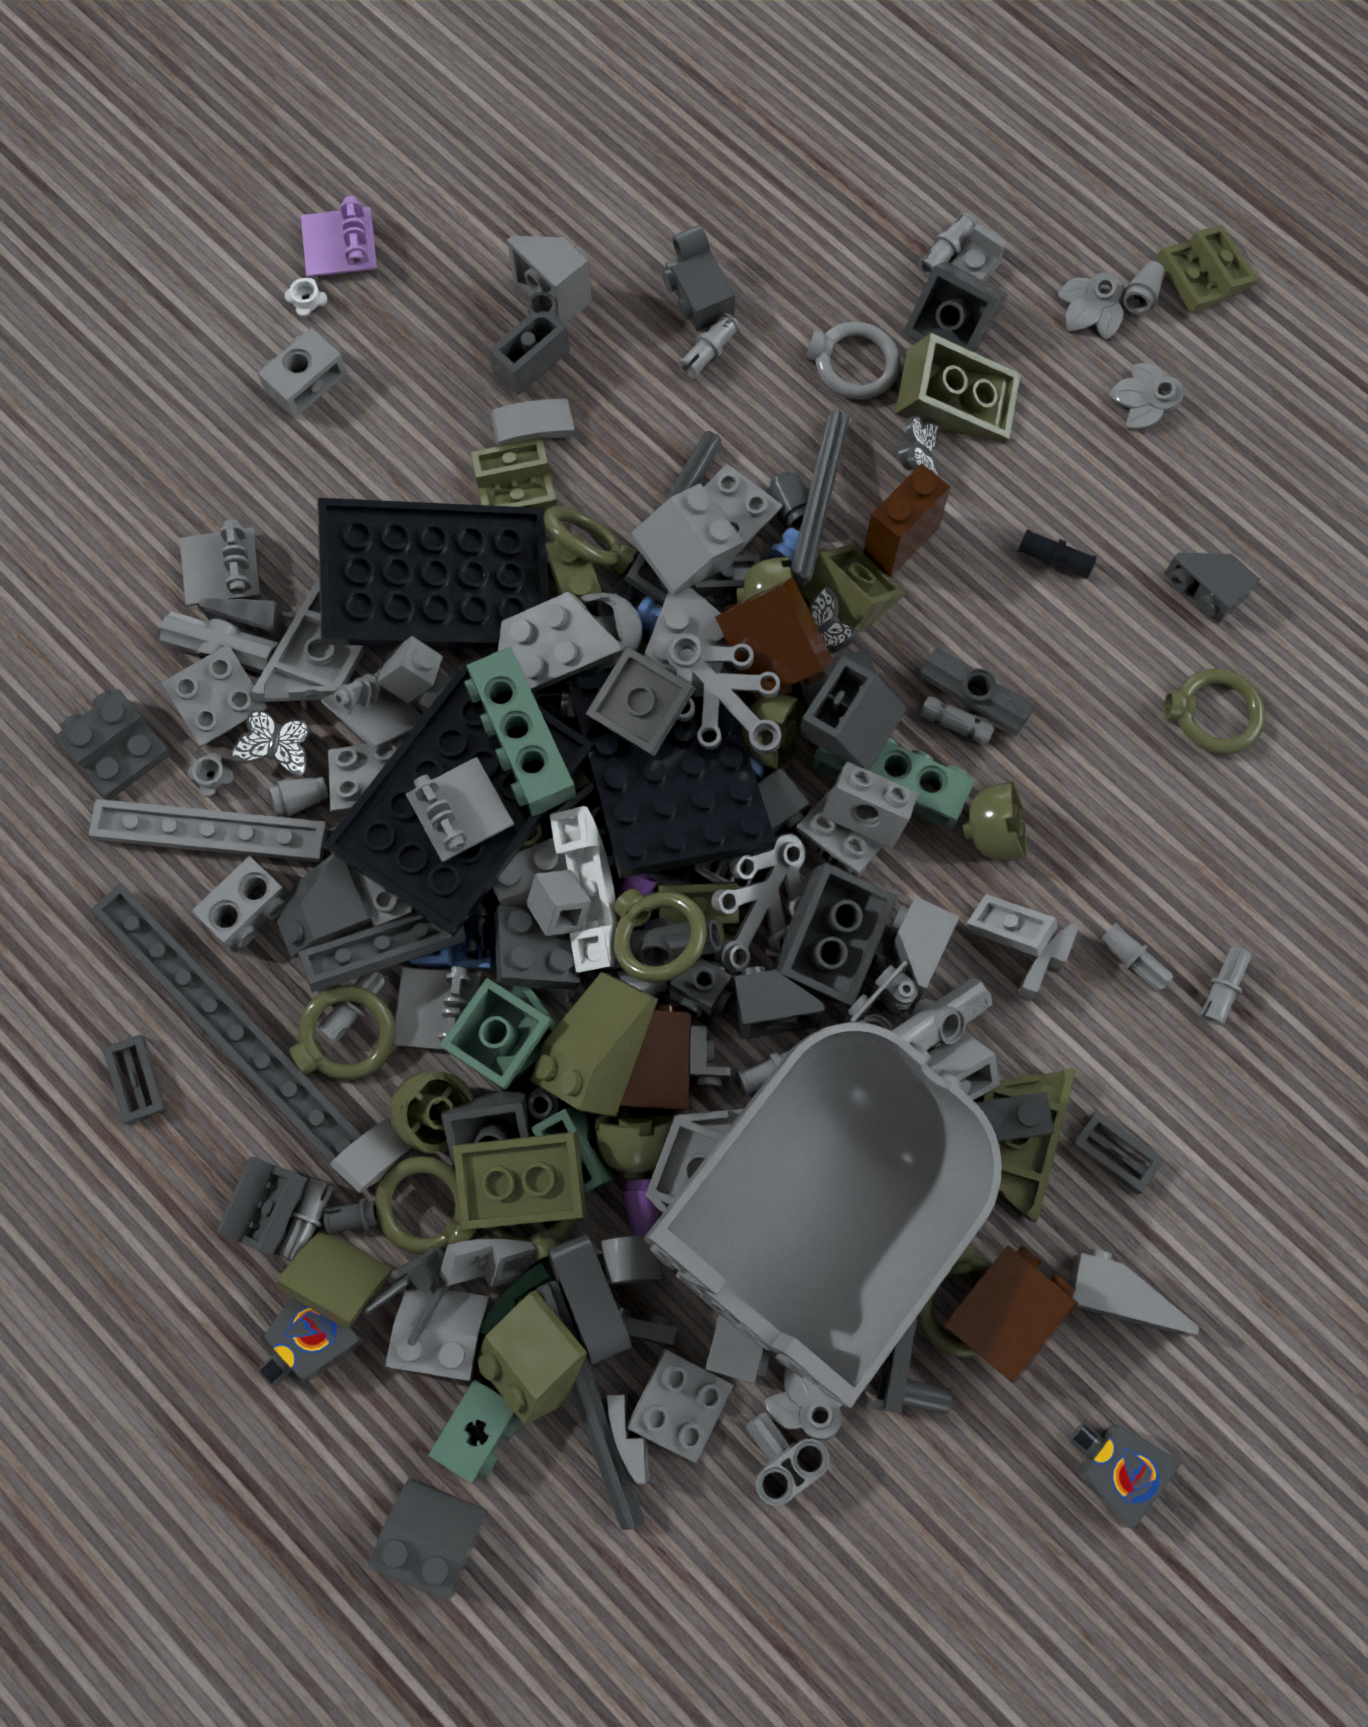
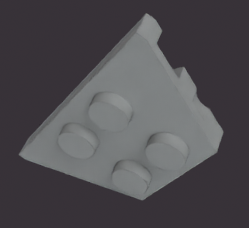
[251,581,368,702]
[644,587,730,697]
[498,592,626,693]
[645,1109,744,1213]

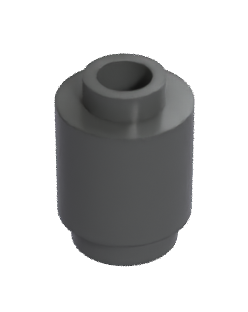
[767,472,809,530]

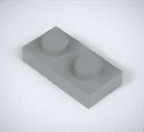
[966,894,1058,957]

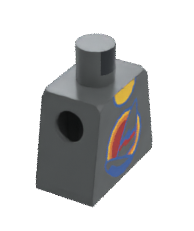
[259,1298,367,1386]
[1069,1422,1182,1529]

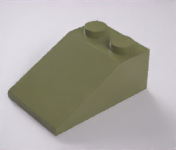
[895,333,1021,441]
[530,972,658,1116]

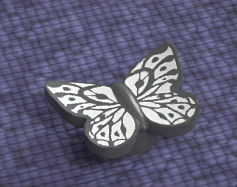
[898,415,940,477]
[810,587,859,654]
[231,711,310,777]

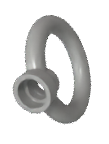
[806,321,900,400]

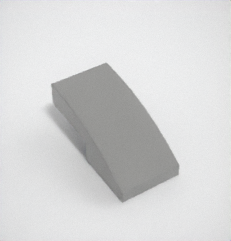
[491,399,574,445]
[1016,923,1079,1001]
[330,1117,414,1193]
[439,1239,536,1288]
[607,1393,649,1484]

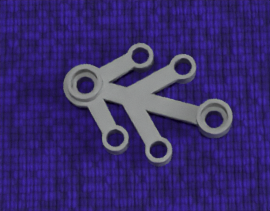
[666,634,781,754]
[711,834,805,972]

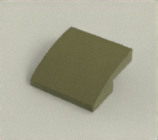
[1155,225,1259,313]
[470,437,557,512]
[276,1229,393,1330]

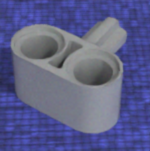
[596,1236,663,1285]
[746,1412,830,1506]

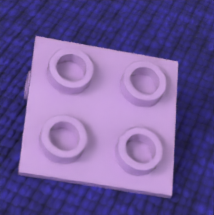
[301,196,377,278]

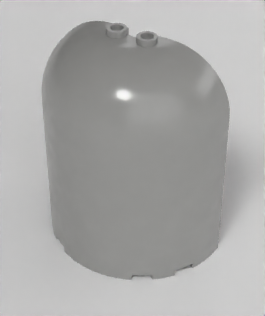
[644,1022,1002,1408]

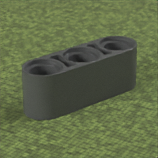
[547,1234,632,1365]

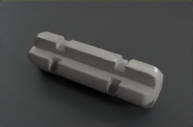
[920,696,995,744]

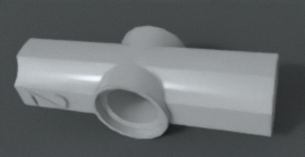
[159,611,278,674]
[892,978,992,1051]

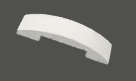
[549,806,617,973]

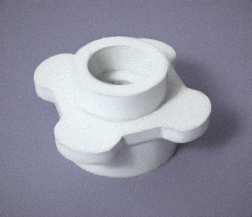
[285,278,328,317]

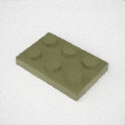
[453,1131,587,1230]

